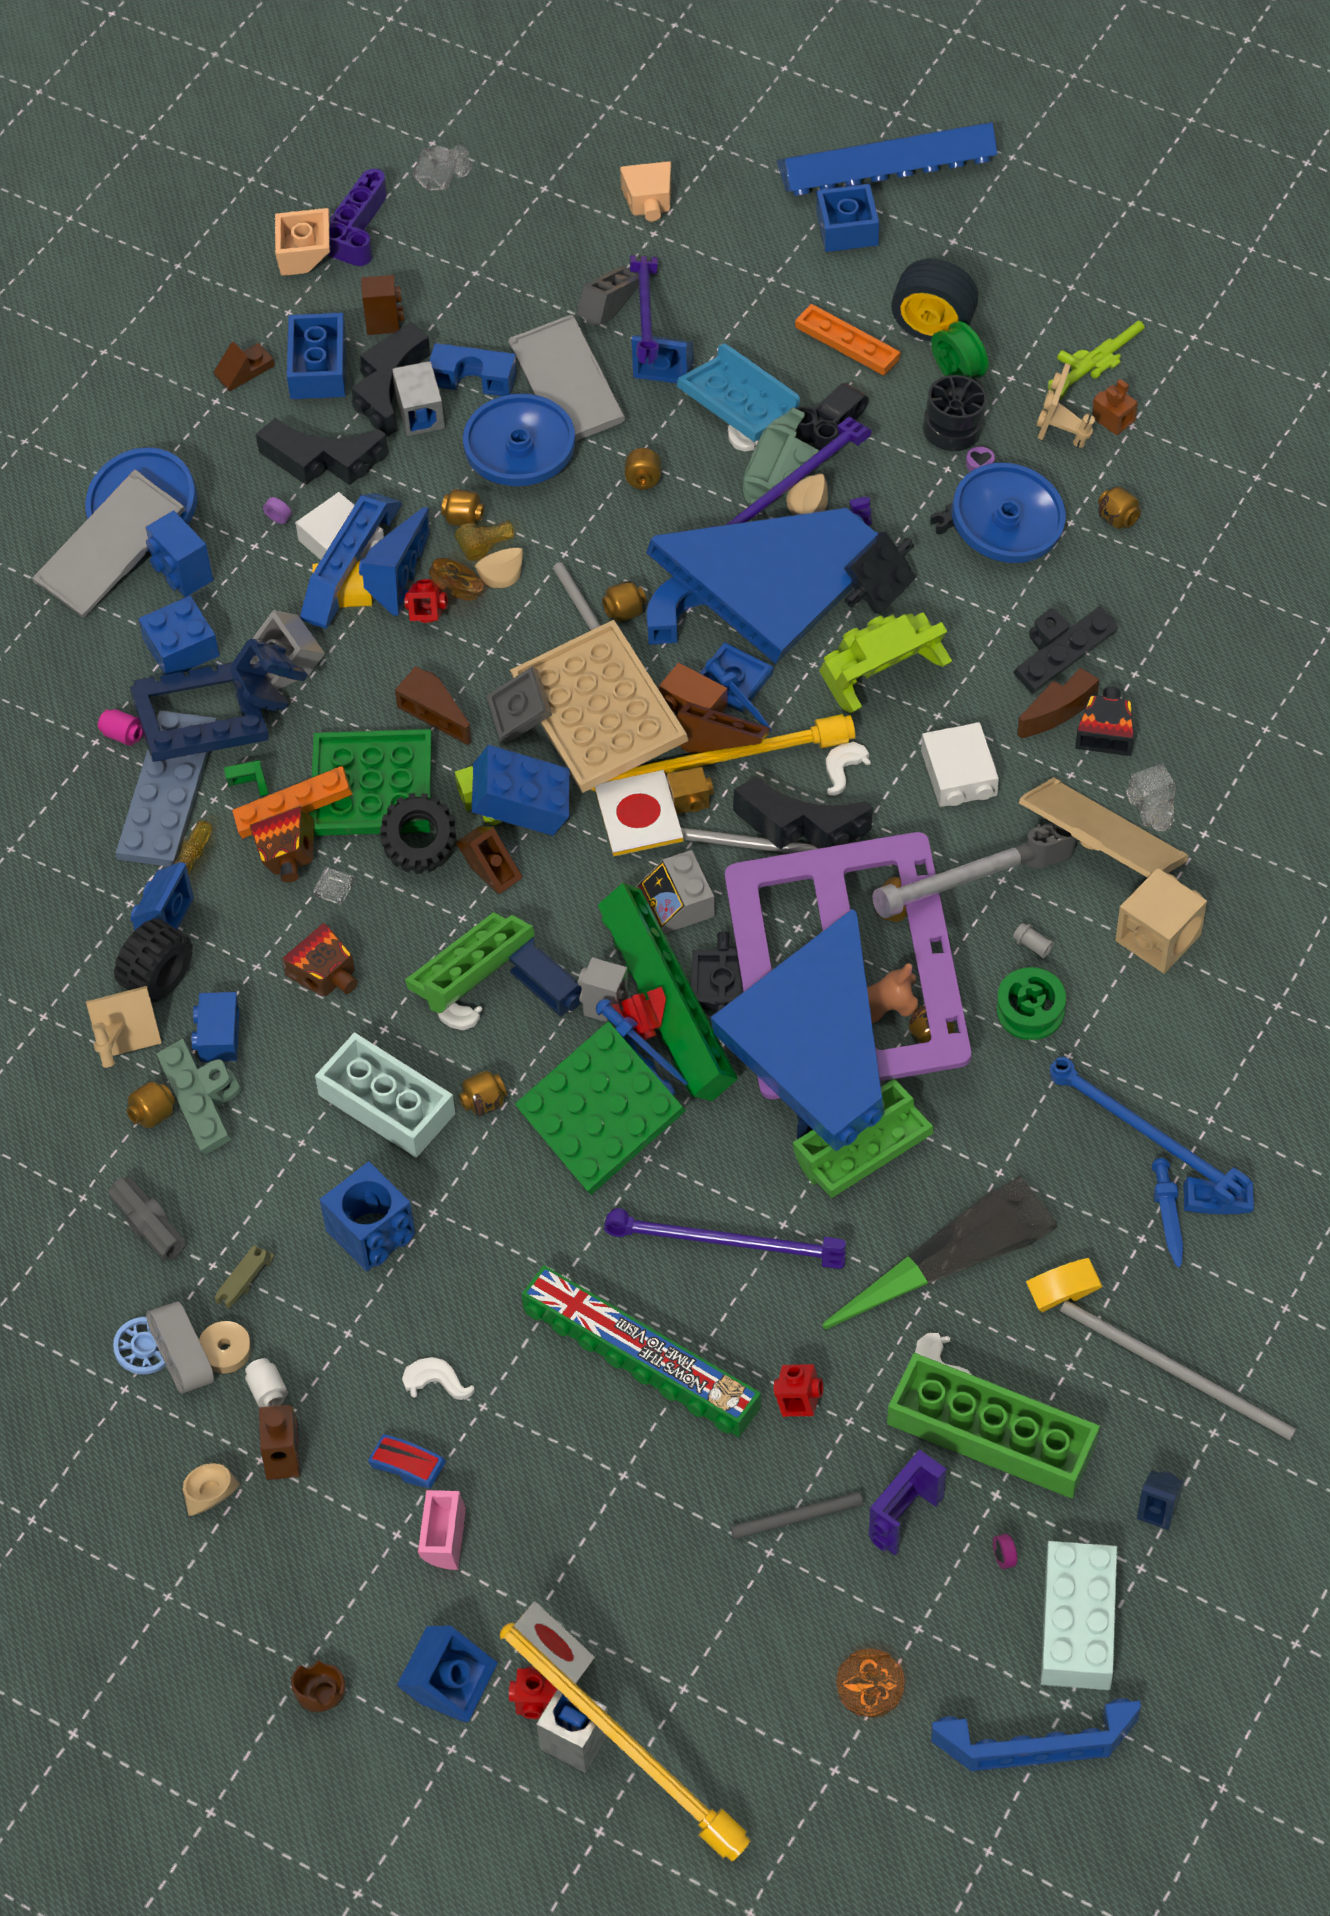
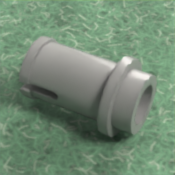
[1013,923,1054,958]

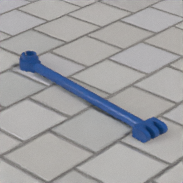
[1050,1057,1251,1205]

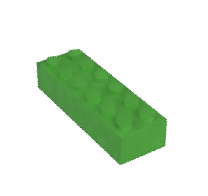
[887,1352,1100,1499]

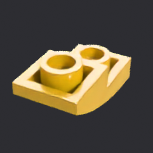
[1026,1258,1103,1312]

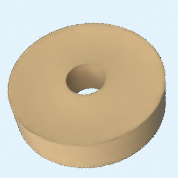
[199,1321,252,1373]

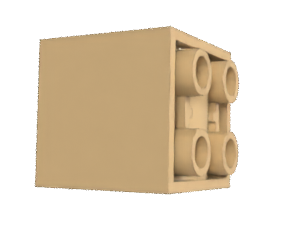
[1115,868,1207,974]

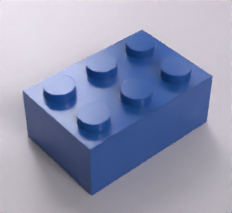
[287,313,346,399]
[472,745,569,836]

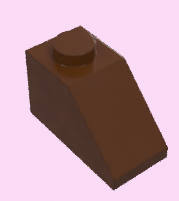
[456,826,523,894]

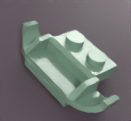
[742,407,819,504]

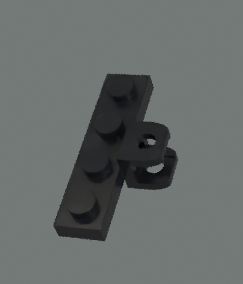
[1013,606,1119,694]

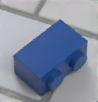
[191,992,240,1062]

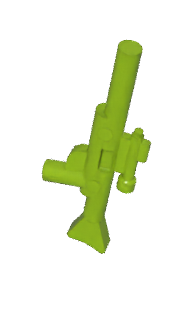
[1048,321,1145,401]

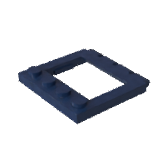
[130,662,269,762]

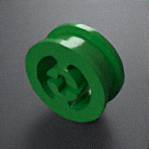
[931,321,989,379]
[997,967,1066,1040]

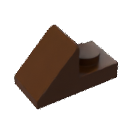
[214,342,275,392]

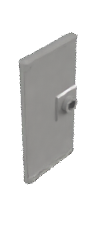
[508,315,625,441]
[32,470,185,618]

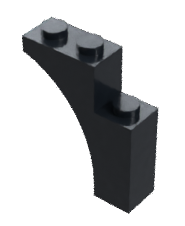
[351,322,430,437]
[256,418,388,485]
[733,776,873,849]

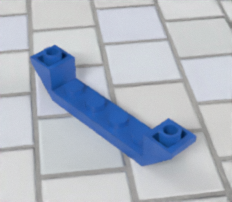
[300,493,402,629]
[931,1698,1141,1771]

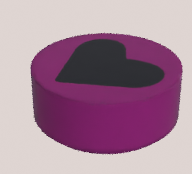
[993,1534,1018,1570]

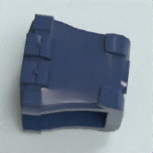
[230,639,308,711]

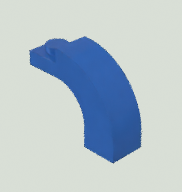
[647,577,705,645]

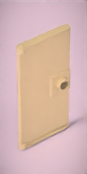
[1019,777,1189,878]

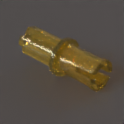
[173,820,212,875]

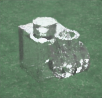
[412,146,472,190]
[1126,763,1176,831]

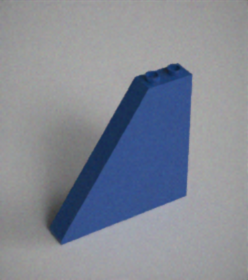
[646,508,879,664]
[711,909,884,1152]

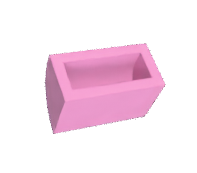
[418,1490,466,1570]

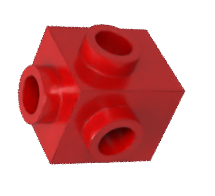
[405,579,448,623]
[774,1364,824,1417]
[509,1666,557,1719]

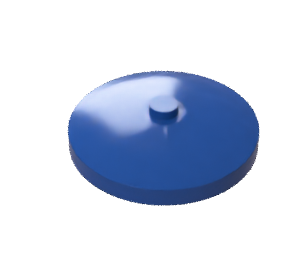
[463,394,575,486]
[85,448,197,552]
[951,463,1066,563]

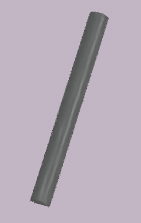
[730,1492,863,1539]

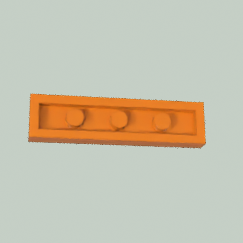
[795,304,900,376]
[232,766,353,839]

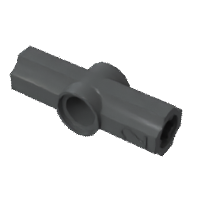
[108,1177,186,1261]

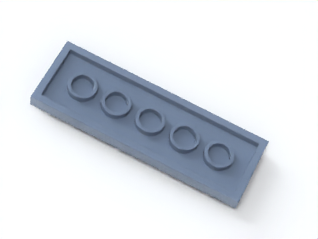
[116,711,217,867]

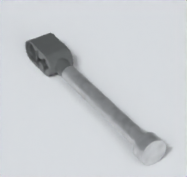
[873,822,1077,918]

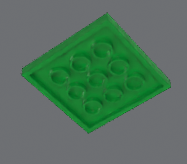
[310,729,432,836]
[515,1021,686,1195]

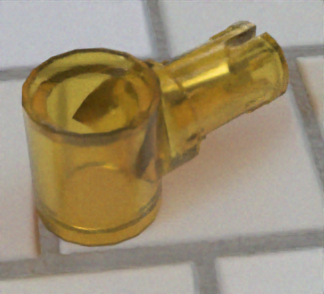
[454,521,514,561]

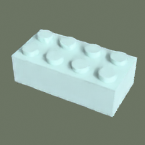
[315,1032,455,1158]
[1041,1541,1117,1690]

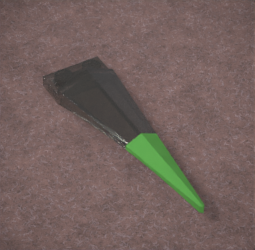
[823,1176,1057,1329]

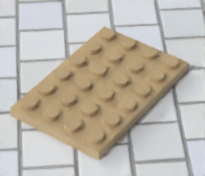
[510,620,689,793]

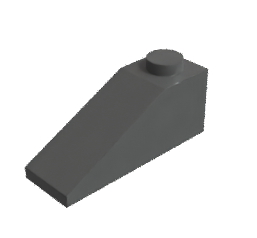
[577,266,639,325]

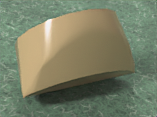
[786,474,828,516]
[475,548,523,589]
[183,1463,240,1516]

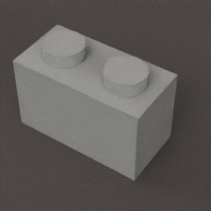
[578,957,629,1022]

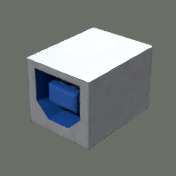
[392,361,445,436]
[537,1689,608,1773]

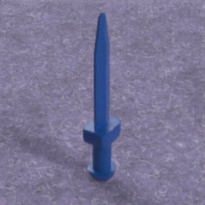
[705,658,772,732]
[596,999,688,1085]
[1151,1158,1183,1267]

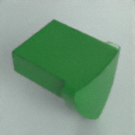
[224,760,269,796]

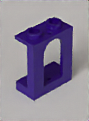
[869,1450,946,1556]

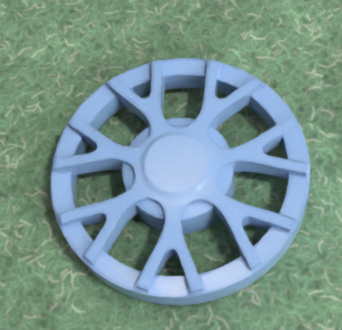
[113,1317,166,1374]

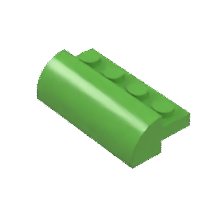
[405,912,534,1013]
[793,1079,934,1198]

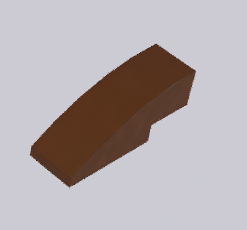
[1017,668,1099,738]

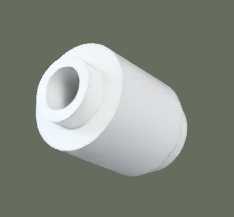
[245,1358,288,1407]

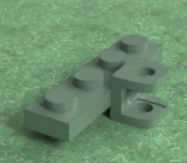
[157,1038,241,1155]

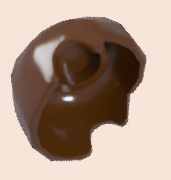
[291,1660,346,1713]

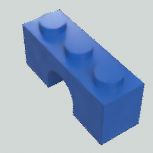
[429,343,517,396]

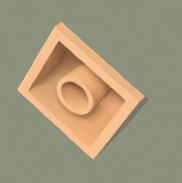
[275,208,330,276]

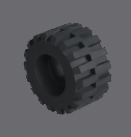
[380,793,456,874]
[114,918,193,1003]

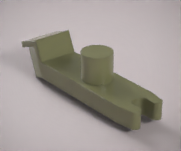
[215,1245,275,1308]

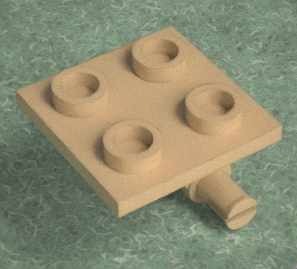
[1036,363,1095,448]
[86,986,161,1068]

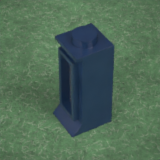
[509,937,582,1017]

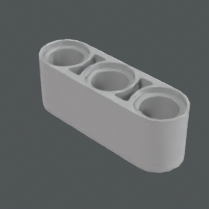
[146,1301,214,1394]

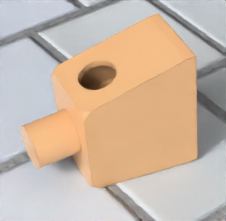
[620,161,671,221]

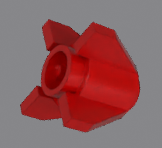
[607,987,666,1040]

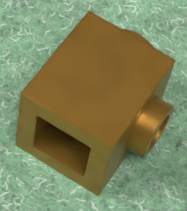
[667,767,714,814]

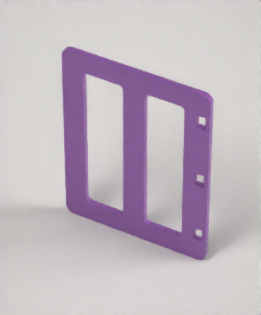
[725,832,972,1099]

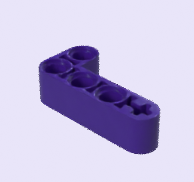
[327,169,387,266]

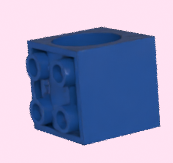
[319,1161,415,1272]

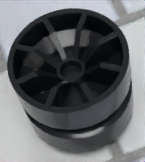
[923,375,987,451]

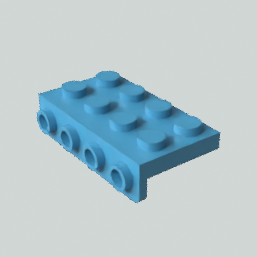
[677,343,800,442]

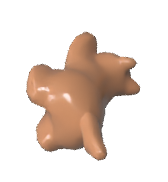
[867,963,918,1024]

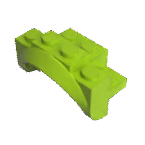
[819,612,952,713]

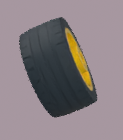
[891,258,979,342]

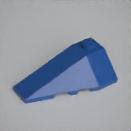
[359,507,430,616]

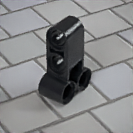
[795,383,869,456]

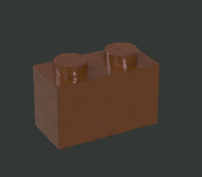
[361,275,404,335]

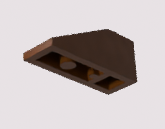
[395,666,472,745]
[677,702,770,753]

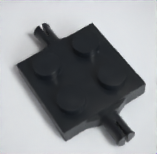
[844,532,917,614]
[691,931,744,1014]

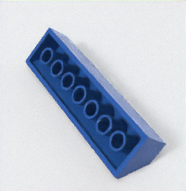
[777,123,997,196]

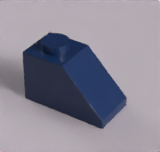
[1137,1470,1184,1530]

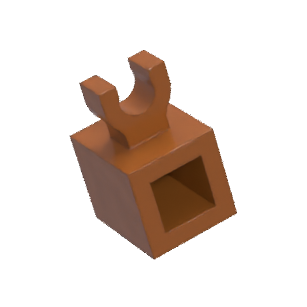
[1092,379,1138,436]

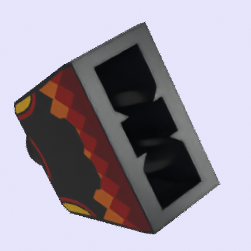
[1075,687,1134,756]

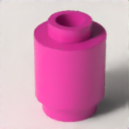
[98,709,143,746]

